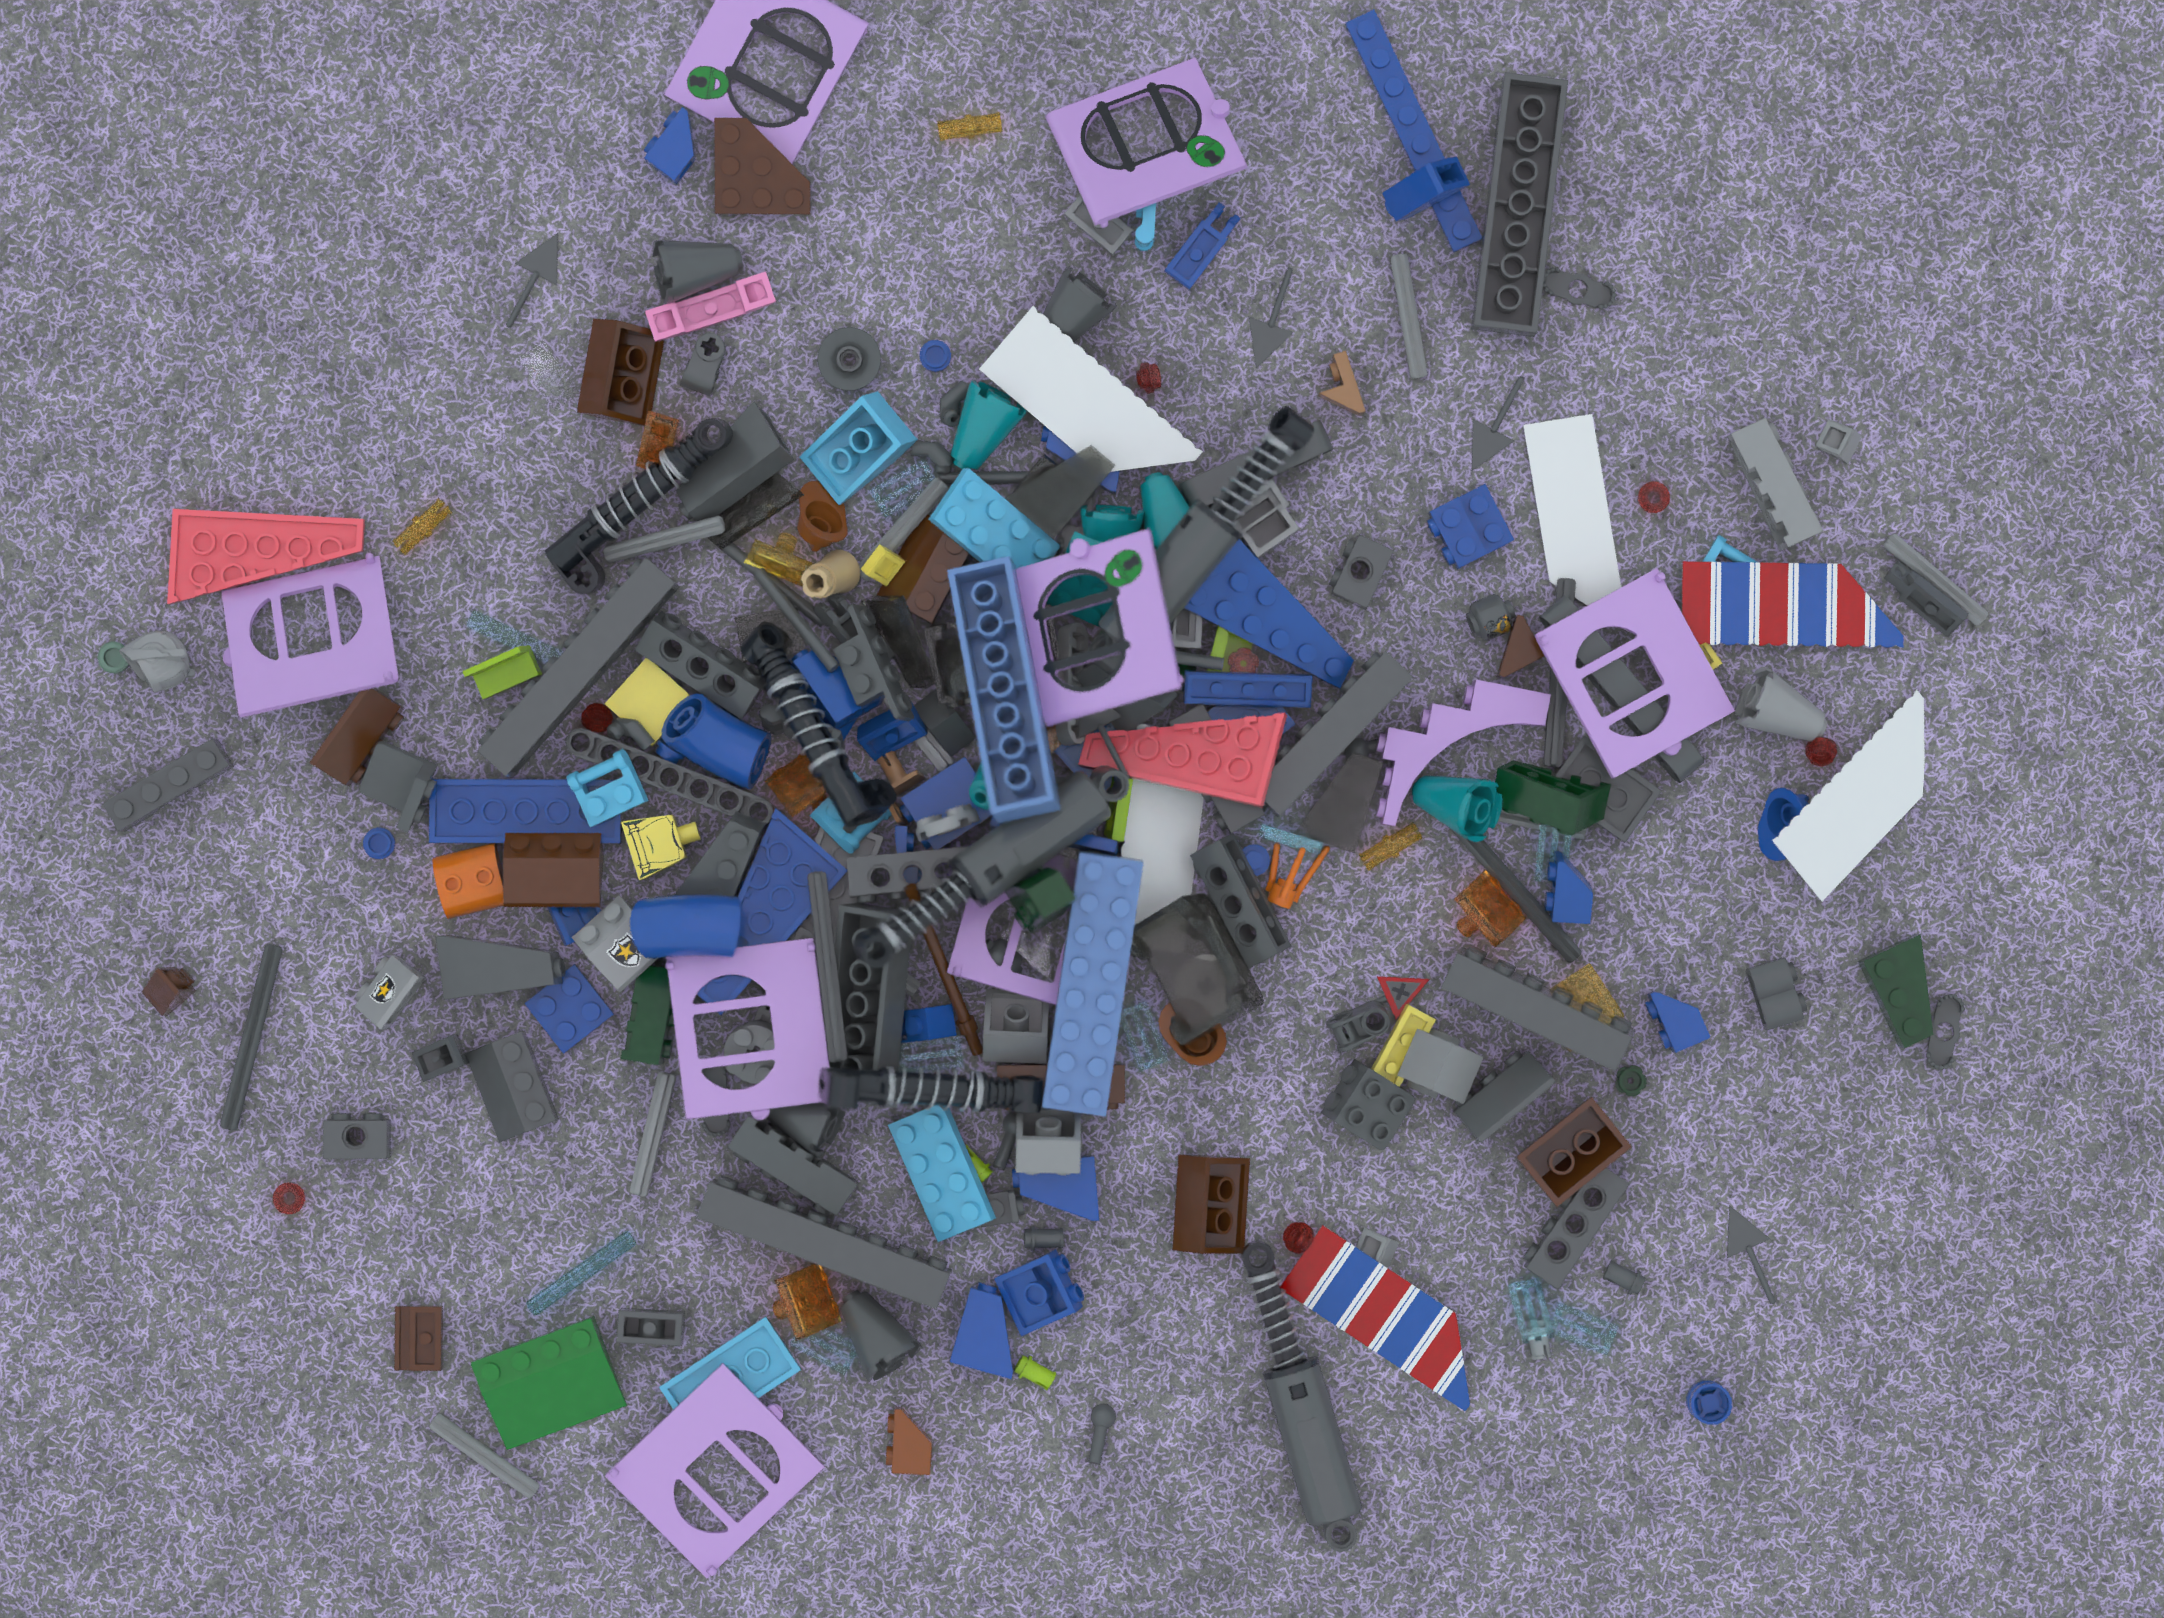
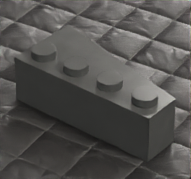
[675,811,765,896]
[727,1114,859,1217]

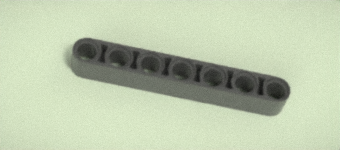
[1539,595,1704,783]
[566,728,774,826]

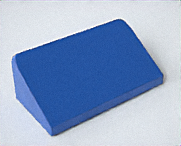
[857,703,928,761]

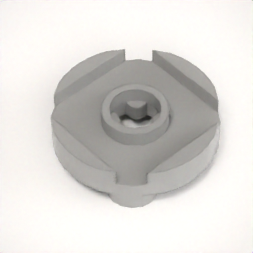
[915,804,980,841]
[724,1020,775,1084]

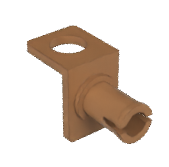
[877,751,925,826]

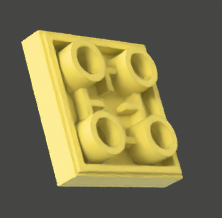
[605,658,690,747]

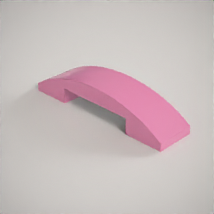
[645,271,776,342]

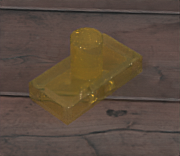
[744,533,814,587]

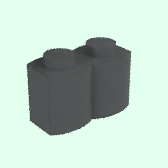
[1746,957,1807,1030]

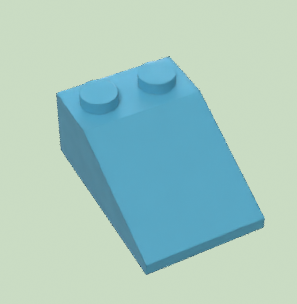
[800,391,918,505]

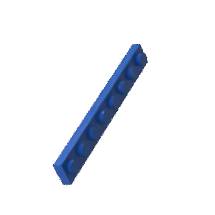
[1345,10,1482,253]

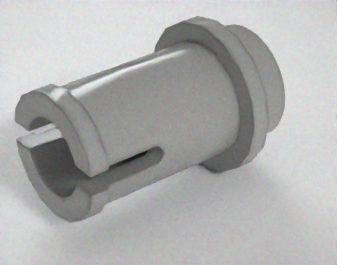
[1524,1318,1552,1360]

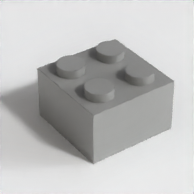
[1016,1107,1081,1175]

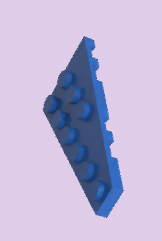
[1184,539,1354,689]
[697,808,847,1016]

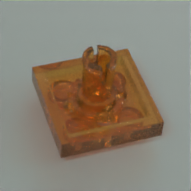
[764,753,828,817]
[1454,869,1526,948]
[773,1263,842,1341]

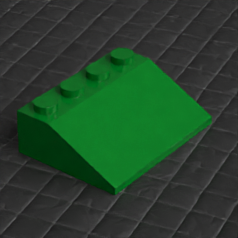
[470,1316,627,1450]

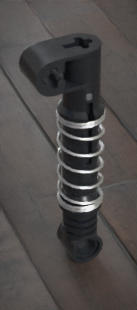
[545,418,733,594]
[741,622,897,827]
[818,1066,1044,1113]

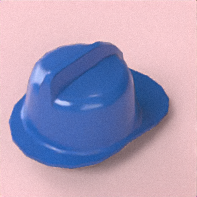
[1758,788,1809,861]

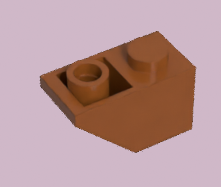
[886,1406,932,1475]

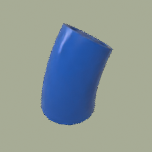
[662,693,772,790]
[630,895,740,959]

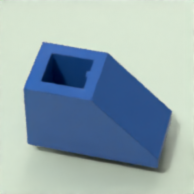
[644,107,696,185]
[1544,851,1593,924]
[1645,991,1711,1053]
[901,1004,957,1043]

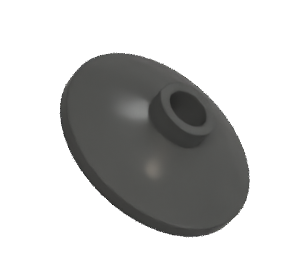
[817,327,881,391]

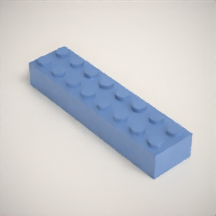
[947,556,1061,823]
[1041,850,1144,1117]

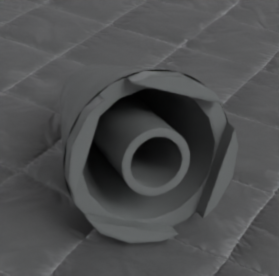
[652,240,743,304]
[1043,266,1117,343]
[766,1102,845,1158]
[840,1290,922,1382]

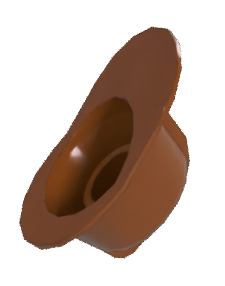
[797,481,848,552]
[1158,998,1227,1066]

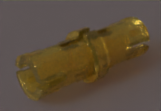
[937,112,1003,142]
[392,498,453,555]
[1358,821,1423,872]

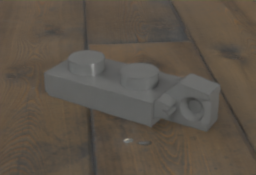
[1884,561,1968,637]

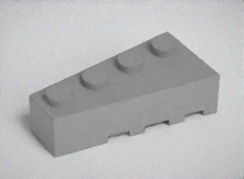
[1727,418,1823,551]

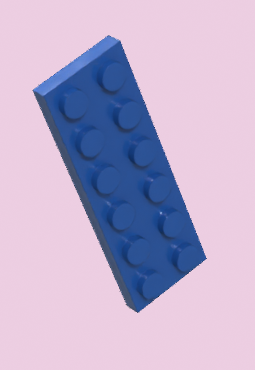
[429,779,622,844]

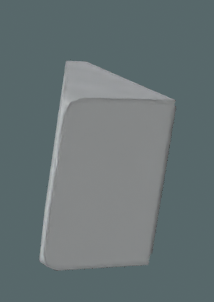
[1814,419,1862,464]
[1356,1227,1399,1268]

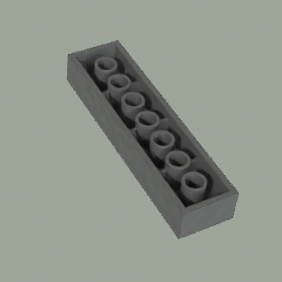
[1471,72,1569,337]
[477,558,680,778]
[696,1176,952,1310]

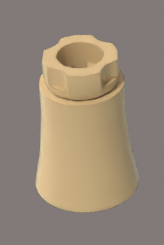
[801,549,860,598]

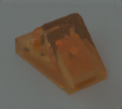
[636,410,681,469]

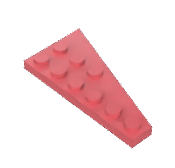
[167,509,365,605]
[1078,713,1287,808]

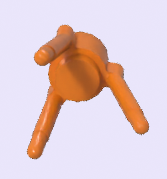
[1265,843,1330,909]

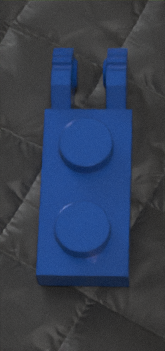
[1164,202,1241,291]

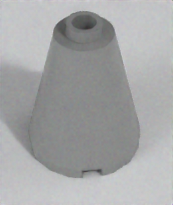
[1735,667,1827,741]

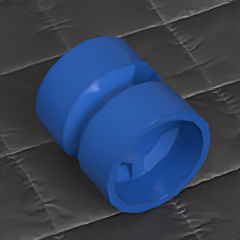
[1686,1380,1732,1425]

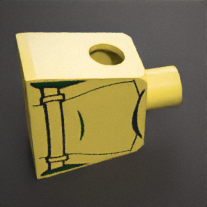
[621,815,701,880]

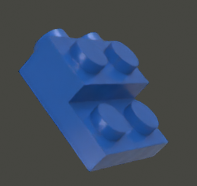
[1426,484,1514,570]
[994,1249,1084,1336]

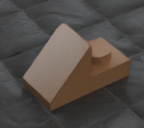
[1318,351,1366,416]

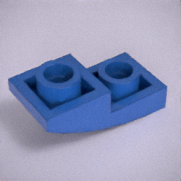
[895,825,922,884]

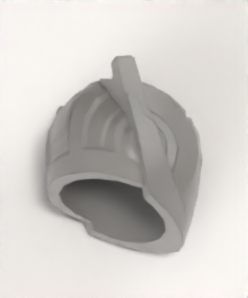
[119,630,195,693]

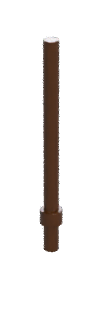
[904,883,983,1056]

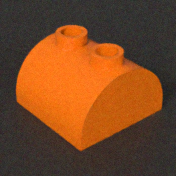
[432,843,504,919]

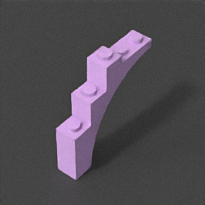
[1376,679,1551,827]

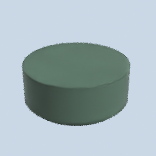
[98,641,129,674]

